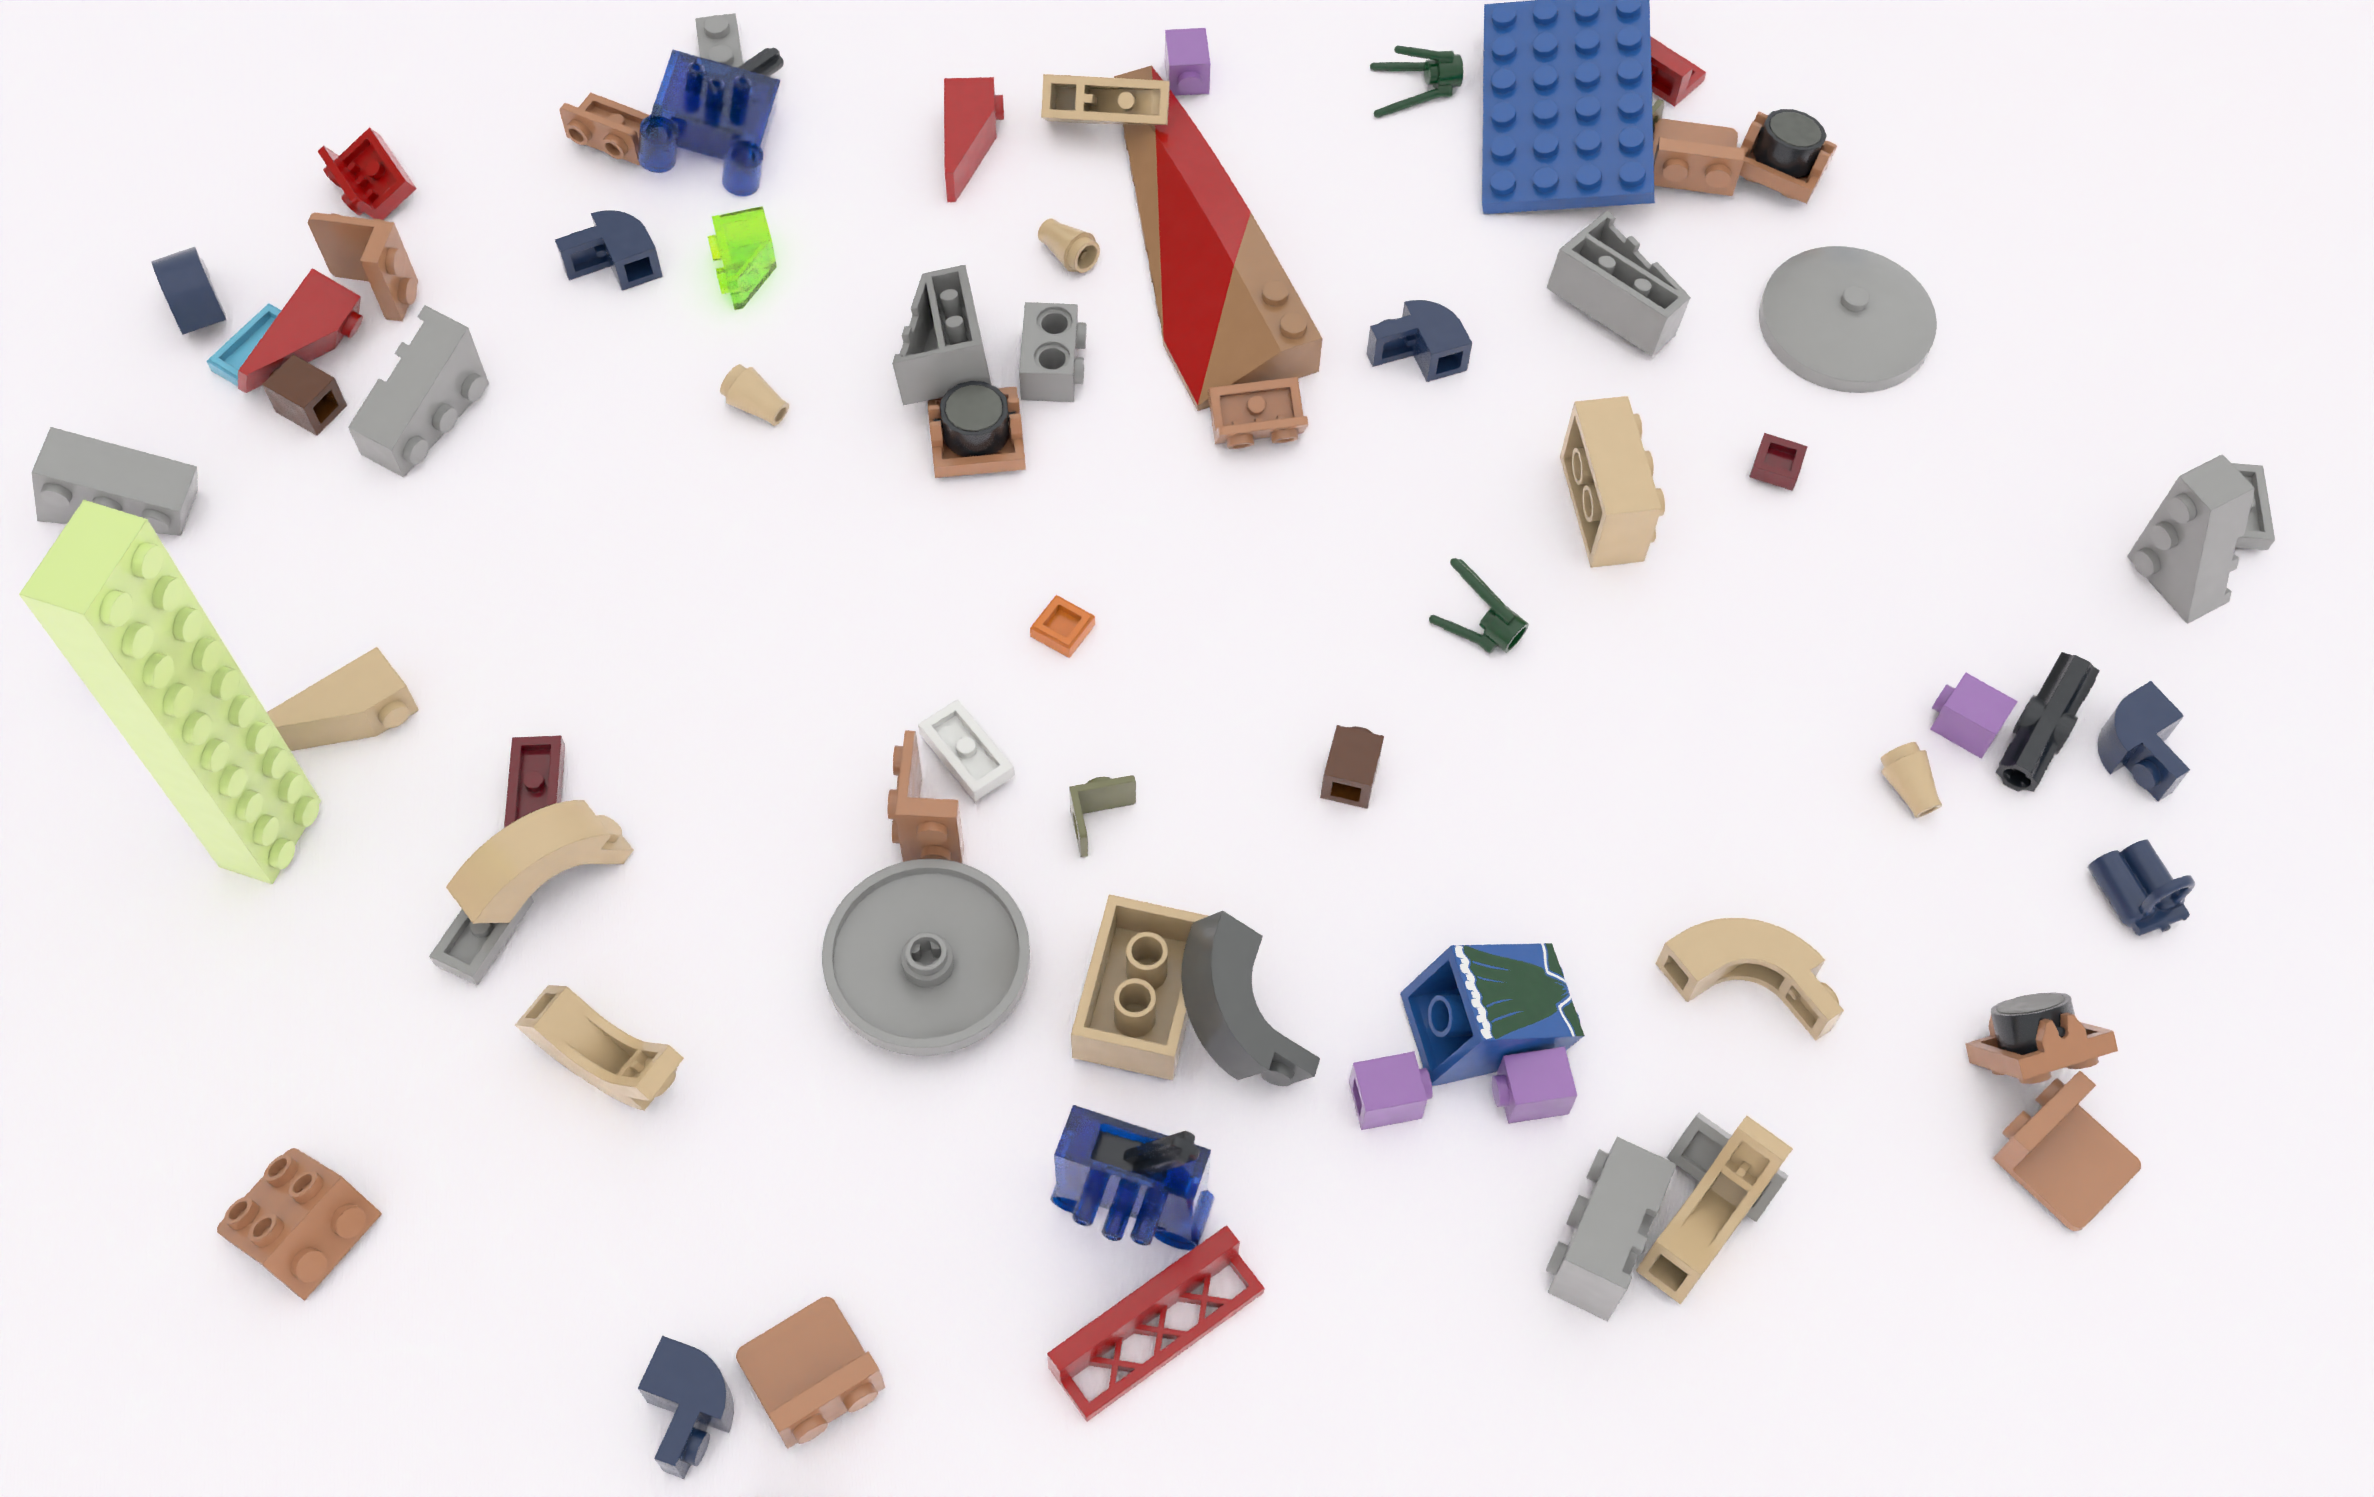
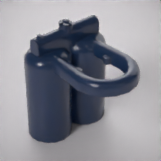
[2087,839,2196,936]

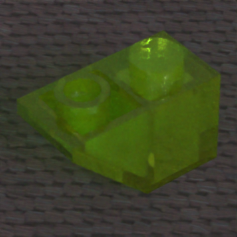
[707,206,777,310]

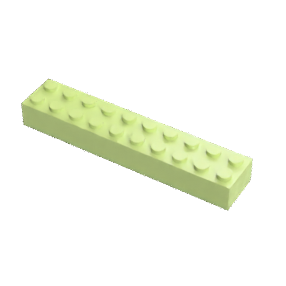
[19,500,321,885]

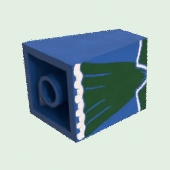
[1400,943,1585,1086]

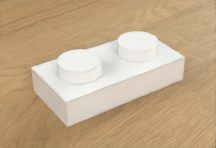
[918,699,1015,801]

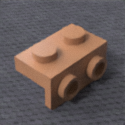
[559,92,665,165]
[1208,377,1309,449]

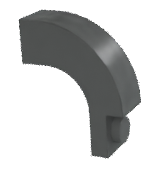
[1181,910,1320,1086]

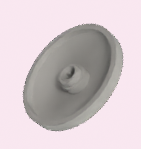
[1759,246,1937,393]
[822,859,1030,1056]

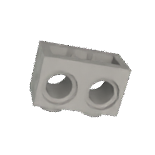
[1019,302,1087,402]

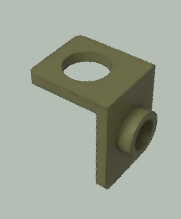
[1069,775,1136,857]

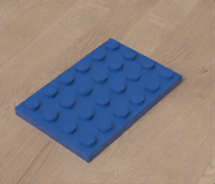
[1482,0,1655,214]

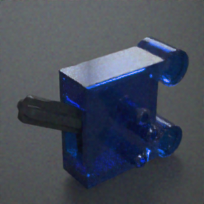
[637,47,784,197]
[1050,1105,1215,1251]

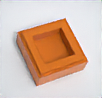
[1030,595,1096,658]

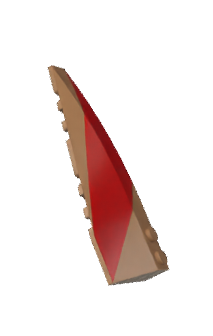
[1114,65,1323,411]

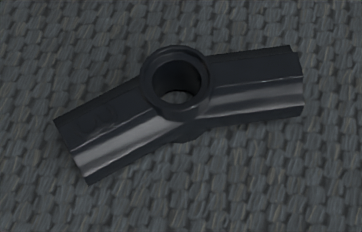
[1995,652,2100,792]

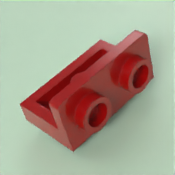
[317,127,417,220]

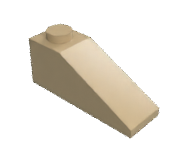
[1041,74,1170,125]
[267,647,419,751]

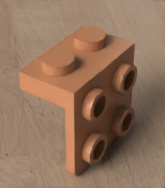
[1653,119,1745,196]
[307,212,419,322]
[887,730,964,864]
[1993,1070,2141,1231]
[217,1148,382,1301]
[736,1296,886,1449]

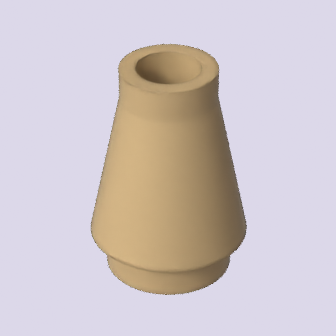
[1038,218,1100,273]
[720,364,790,426]
[1880,742,1943,818]

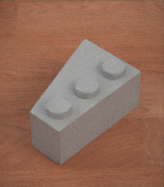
[1546,210,1691,356]
[892,264,992,406]
[348,305,489,478]
[31,426,198,536]
[2127,454,2255,624]
[1545,1136,1677,1322]

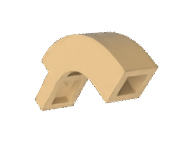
[446,800,634,924]
[1655,918,1844,1041]
[514,985,684,1111]
[1636,1115,1793,1305]

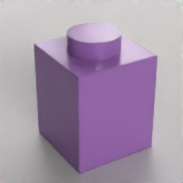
[1164,28,1211,96]
[1930,672,2018,759]
[1491,1047,1578,1124]
[1349,1051,1433,1130]

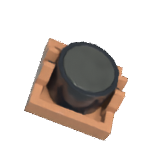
[1740,109,1838,204]
[927,381,1026,478]
[1965,992,2118,1084]

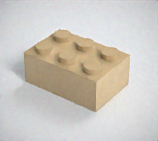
[1560,396,1665,568]
[1071,894,1208,1081]

